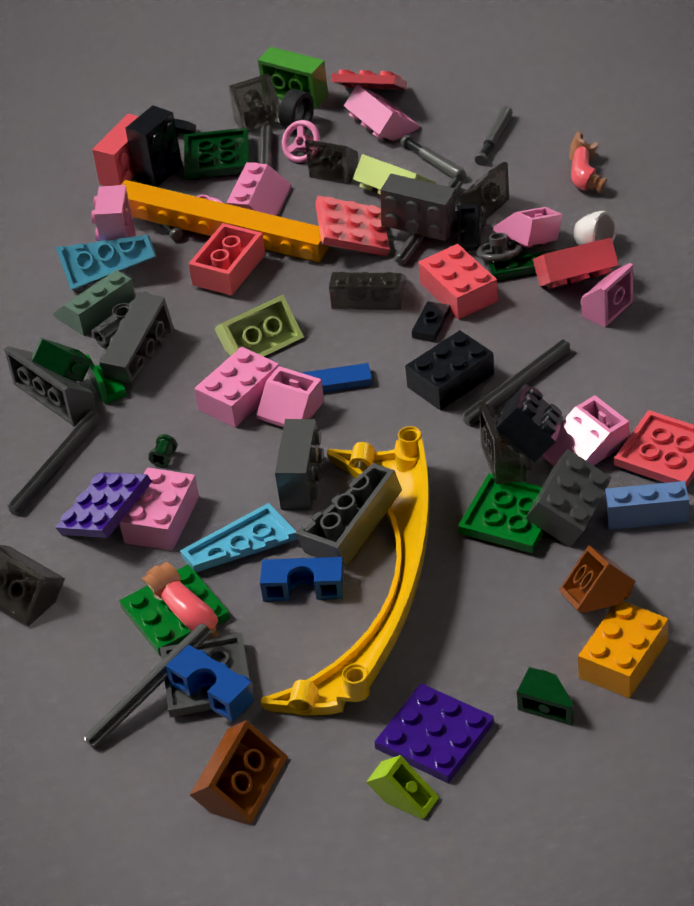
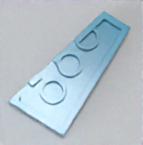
[55,235,157,290]
[180,503,298,572]

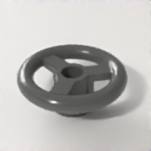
[477,232,523,261]

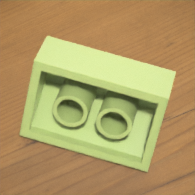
[353,154,437,194]
[214,295,304,357]

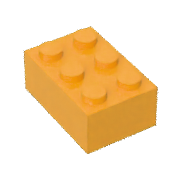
[578,601,668,699]

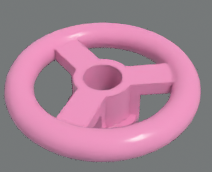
[282,120,320,163]

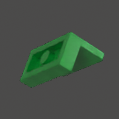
[86,354,127,404]

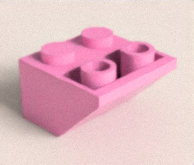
[493,207,563,248]
[257,366,324,427]

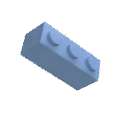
[605,481,689,530]

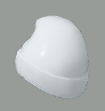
[573,211,616,245]

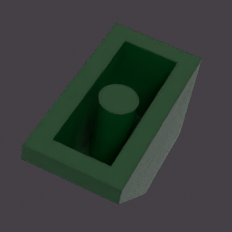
[30,337,92,382]
[517,667,574,726]

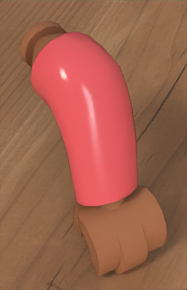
[569,131,607,194]
[141,562,220,639]

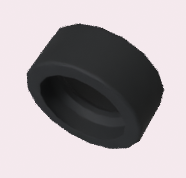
[279,89,314,132]

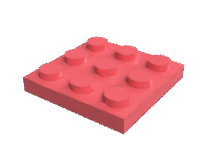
[331,70,407,90]
[315,196,390,256]
[614,410,694,488]

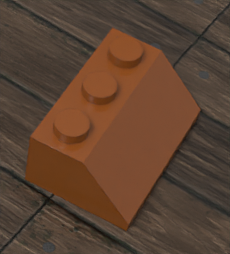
[559,545,636,613]
[190,720,288,825]

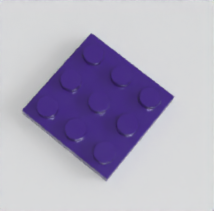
[55,473,153,538]
[374,683,494,784]

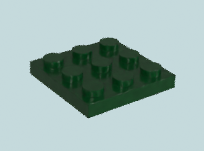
[184,127,250,180]

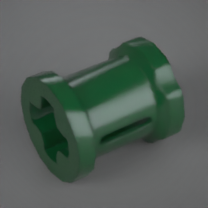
[148,434,178,468]

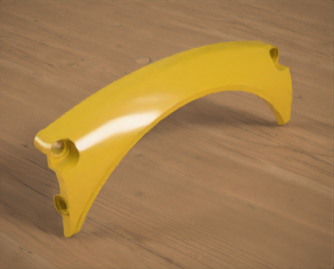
[261,426,429,716]

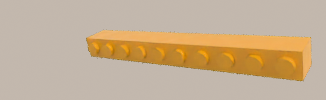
[121,180,330,263]

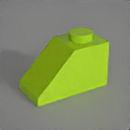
[366,755,439,819]

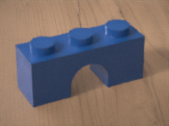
[260,557,345,602]
[166,645,255,722]

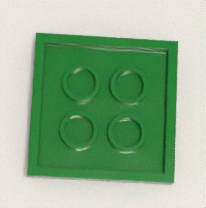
[458,473,544,553]
[119,564,230,656]

